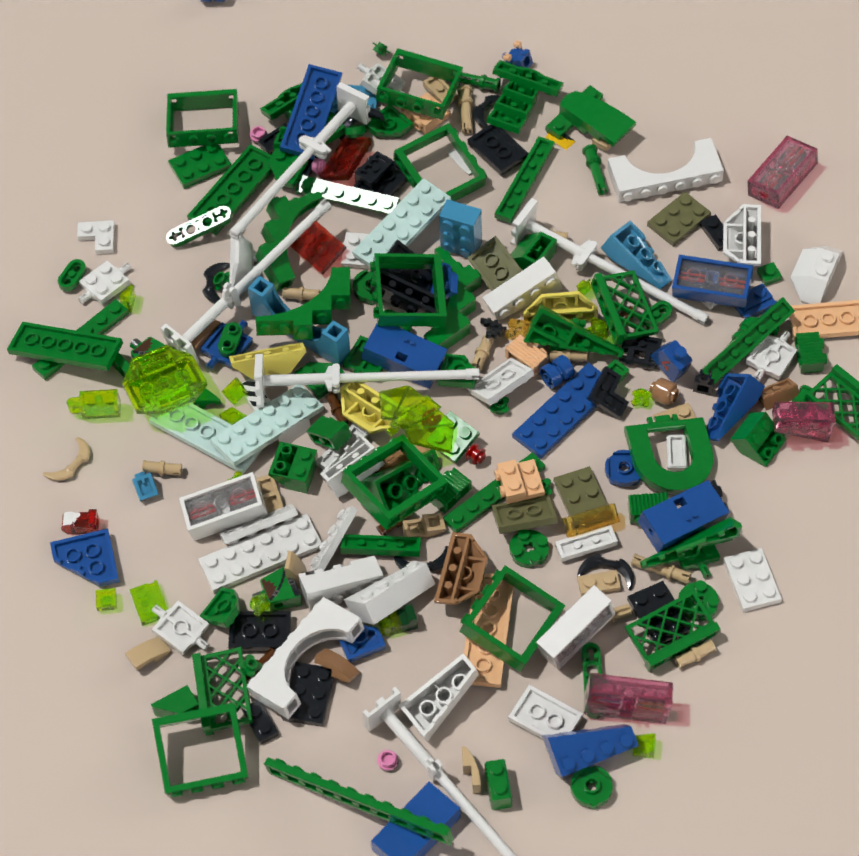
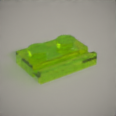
[129,580,168,626]

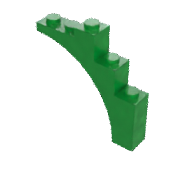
[255,191,323,292]
[424,246,481,349]
[256,267,351,340]

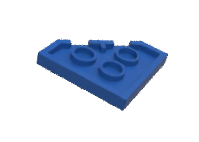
[50,528,120,587]

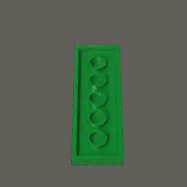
[187,144,272,235]
[7,322,123,371]

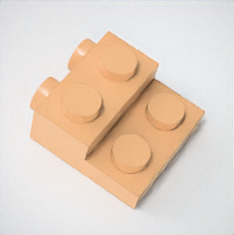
[401,92,451,134]
[494,459,545,504]

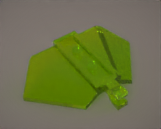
[379,385,454,454]

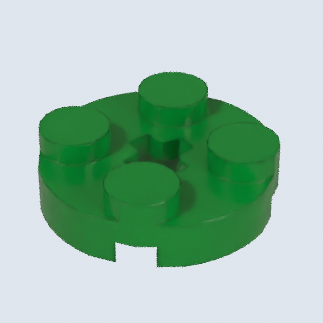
[353,270,376,305]
[509,529,549,568]
[678,580,719,621]
[571,766,613,809]

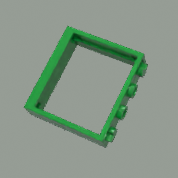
[376,48,463,120]
[166,89,239,148]
[393,123,487,201]
[370,253,447,327]
[341,434,449,530]
[459,565,566,673]
[152,702,249,798]

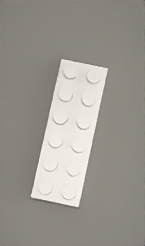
[198,514,322,594]

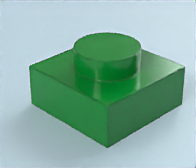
[757,262,782,286]
[607,359,630,385]

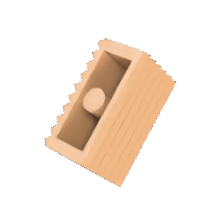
[505,334,549,378]

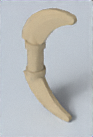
[43,437,90,481]

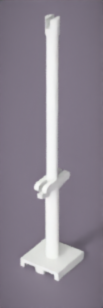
[229,82,371,239]
[510,198,709,324]
[160,199,332,367]
[254,354,479,408]
[363,687,516,856]

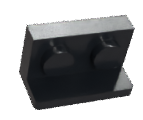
[354,151,394,188]

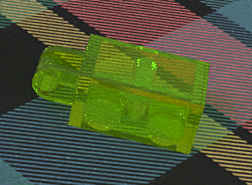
[67,389,121,419]

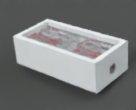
[179,472,268,541]
[536,585,616,671]

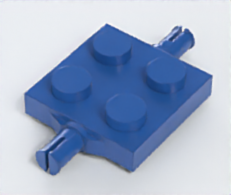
[201,320,253,370]

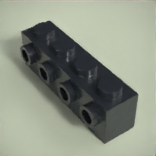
[370,269,436,313]

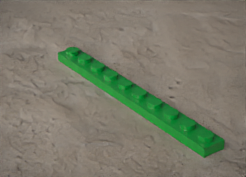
[264,757,454,846]

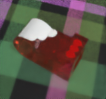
[61,509,99,534]

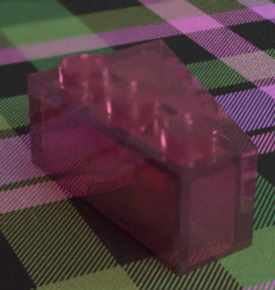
[772,402,836,443]

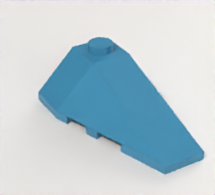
[601,220,672,289]

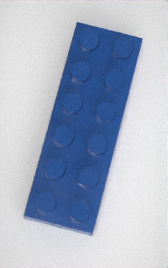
[280,64,342,160]
[512,362,617,460]

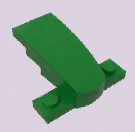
[486,60,564,134]
[260,83,346,145]
[545,85,636,147]

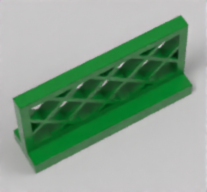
[591,270,659,345]
[805,364,859,440]
[624,590,721,672]
[192,647,253,736]

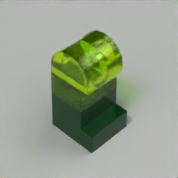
[378,604,418,636]

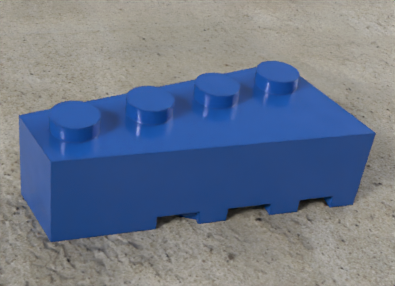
[542,724,639,777]

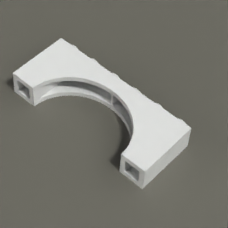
[607,138,724,202]
[247,597,365,719]

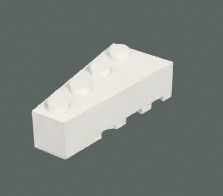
[482,257,563,321]
[298,556,384,612]
[344,561,435,625]
[399,653,479,742]

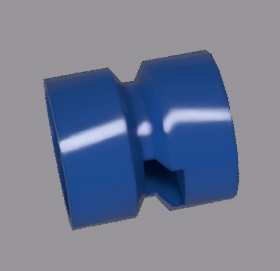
[539,355,575,389]

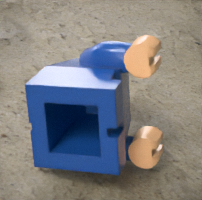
[502,40,533,68]

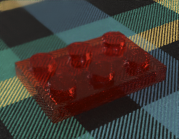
[319,137,373,181]
[290,214,347,275]

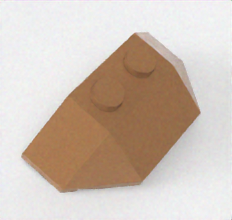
[434,532,488,605]

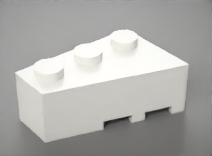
[320,433,385,498]

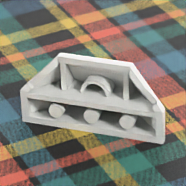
[723,204,761,266]
[229,235,257,296]
[790,245,843,304]

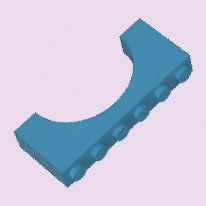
[248,276,350,366]

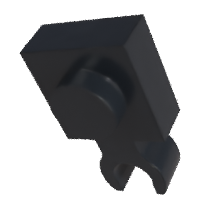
[693,369,715,396]

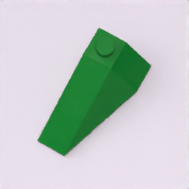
[362,449,441,511]

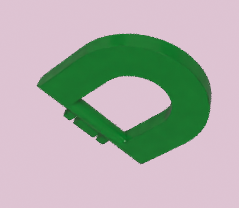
[624,414,713,495]

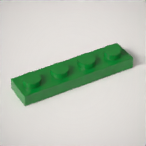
[340,534,421,557]

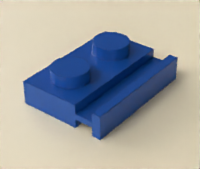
[734,283,777,320]

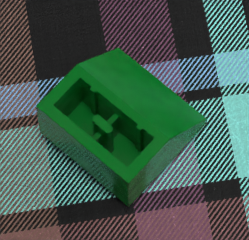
[510,232,557,270]
[730,412,787,467]
[268,441,318,494]

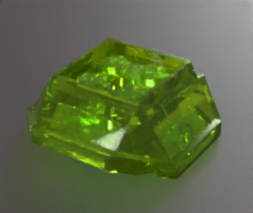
[122,345,207,418]

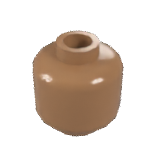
[649,378,679,406]

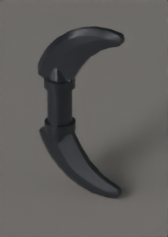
[472,95,501,127]
[339,108,385,143]
[202,262,230,304]
[394,546,448,572]
[577,554,634,590]

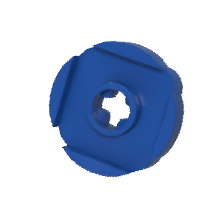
[605,450,641,487]

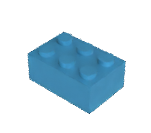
[439,199,482,257]

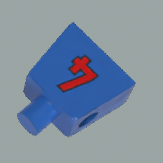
[650,340,693,382]

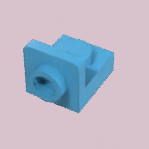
[132,471,158,501]

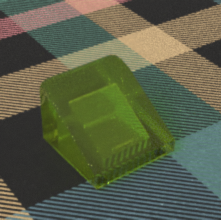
[119,284,136,313]
[221,377,248,405]
[219,407,247,425]
[633,733,656,758]

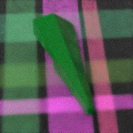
[523,304,624,357]
[640,517,742,569]

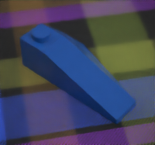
[707,373,765,441]

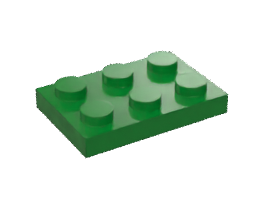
[168,144,231,189]

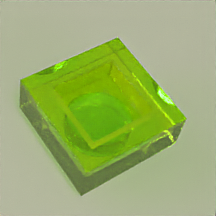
[95,588,117,611]

